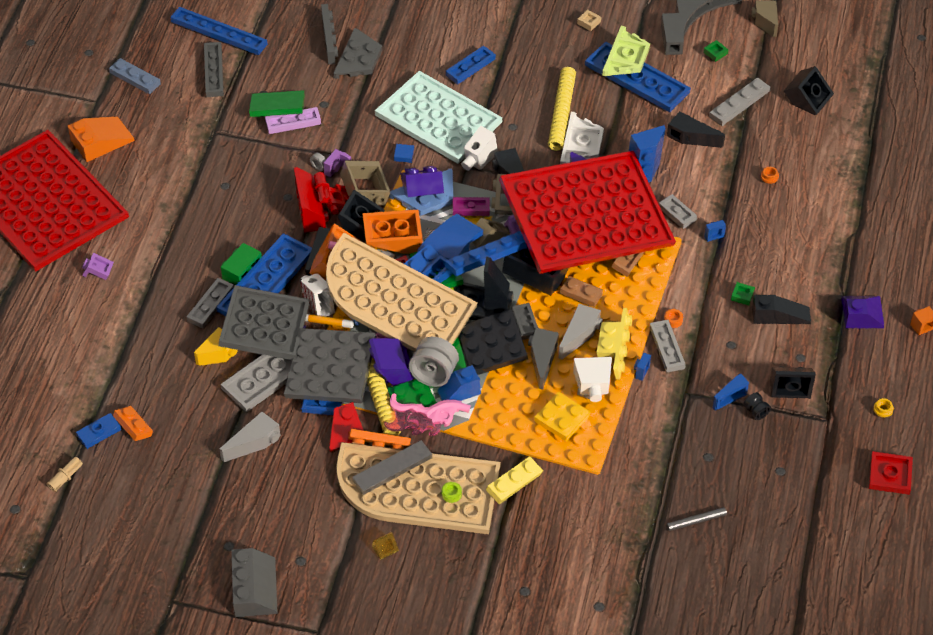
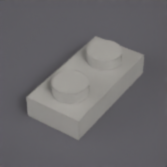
[659,194,697,229]

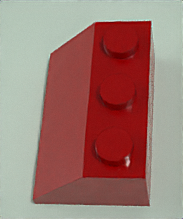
[294,167,329,233]

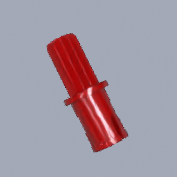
[314,172,330,203]

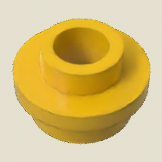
[873,398,894,417]

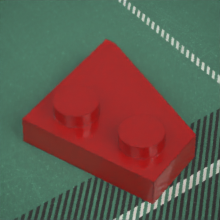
[329,402,364,452]

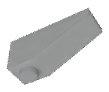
[559,304,603,359]
[219,412,281,462]

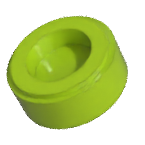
[441,482,462,503]

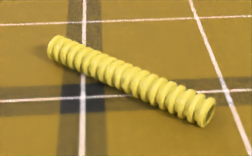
[548,67,576,151]
[367,357,401,436]

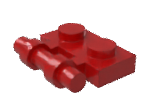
[327,183,349,214]

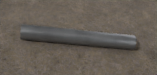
[666,507,727,531]

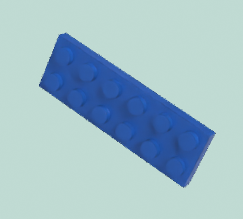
[585,42,691,112]
[216,233,312,316]

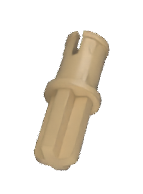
[46,457,83,492]

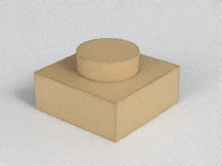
[577,10,601,31]

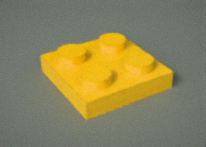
[534,392,590,442]

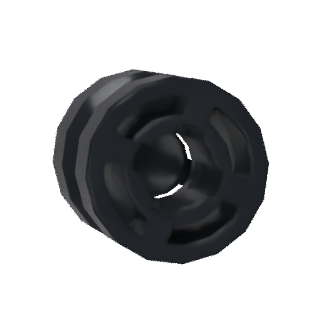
[743,392,771,420]

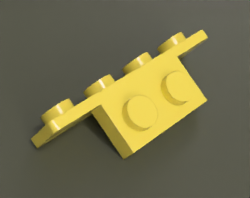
[597,308,632,379]

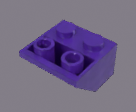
[400,166,444,197]
[369,338,415,386]

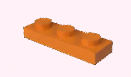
[348,429,411,450]

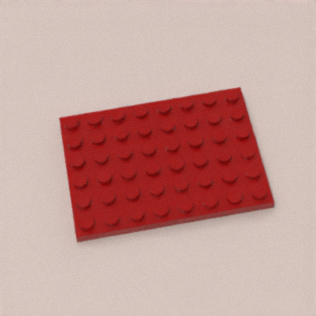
[0,130,129,272]
[499,151,676,274]

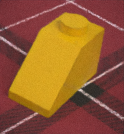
[194,327,238,366]

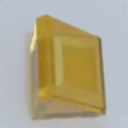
[372,532,399,559]

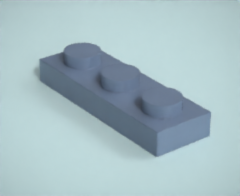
[109,58,161,95]

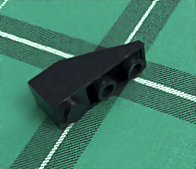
[667,111,725,148]

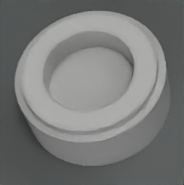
[310,153,326,171]

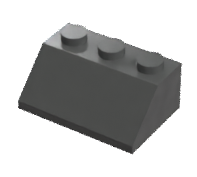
[232,548,278,617]

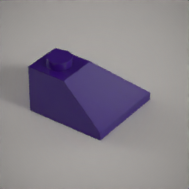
[841,296,884,328]

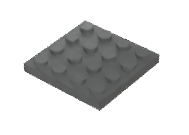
[219,285,310,360]
[284,328,377,403]

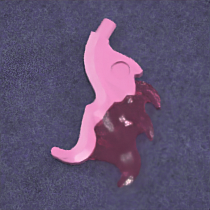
[384,394,471,436]

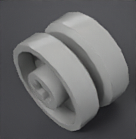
[409,336,459,387]

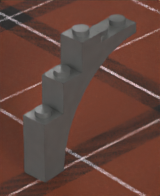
[661,0,742,55]

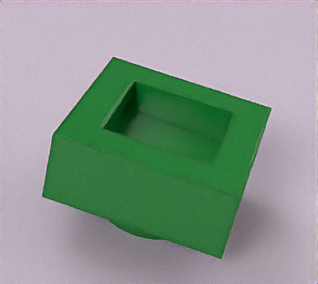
[703,40,728,62]
[731,282,755,306]

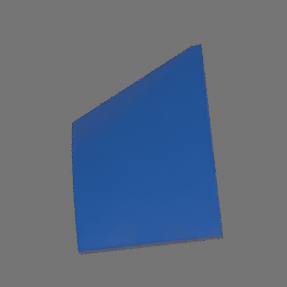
[417,214,483,260]

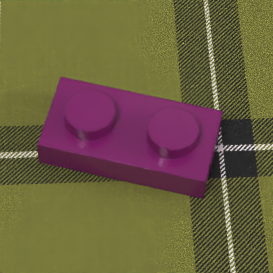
[453,197,490,216]

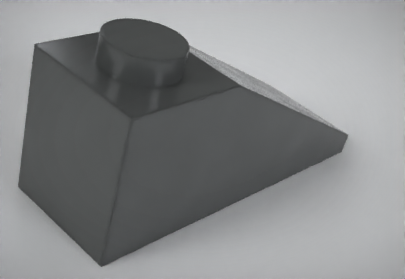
[528,328,559,390]

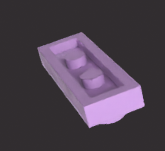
[265,107,321,134]

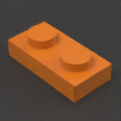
[113,406,153,441]

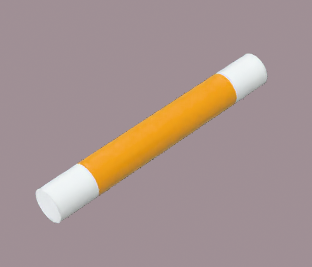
[305,314,354,328]

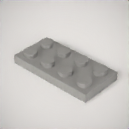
[221,355,292,412]

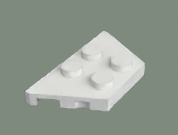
[560,112,604,164]

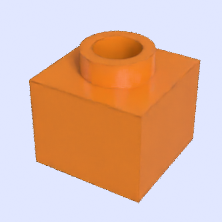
[910,306,933,335]

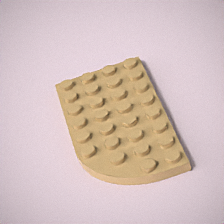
[326,233,477,352]
[337,442,501,534]

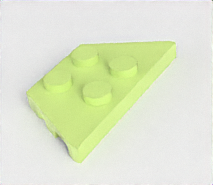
[602,26,650,76]

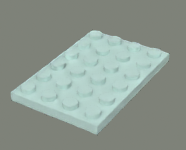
[375,71,502,164]

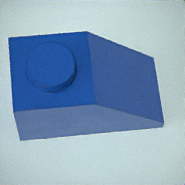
[437,365,481,401]

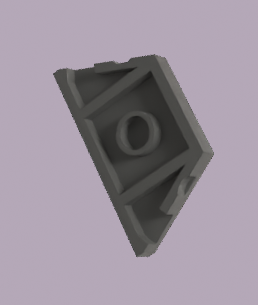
[333,28,382,79]

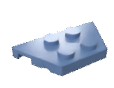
[389,169,453,216]

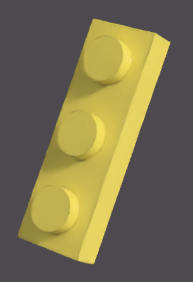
[486,456,543,504]

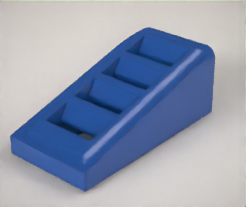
[422,255,453,283]
[713,373,749,410]

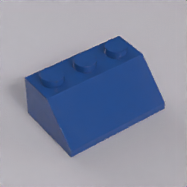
[629,125,665,182]

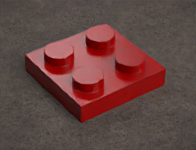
[869,451,913,495]

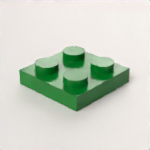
[387,379,437,423]

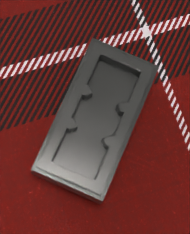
[511,303,538,340]

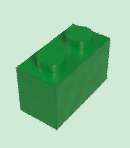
[221,243,262,285]

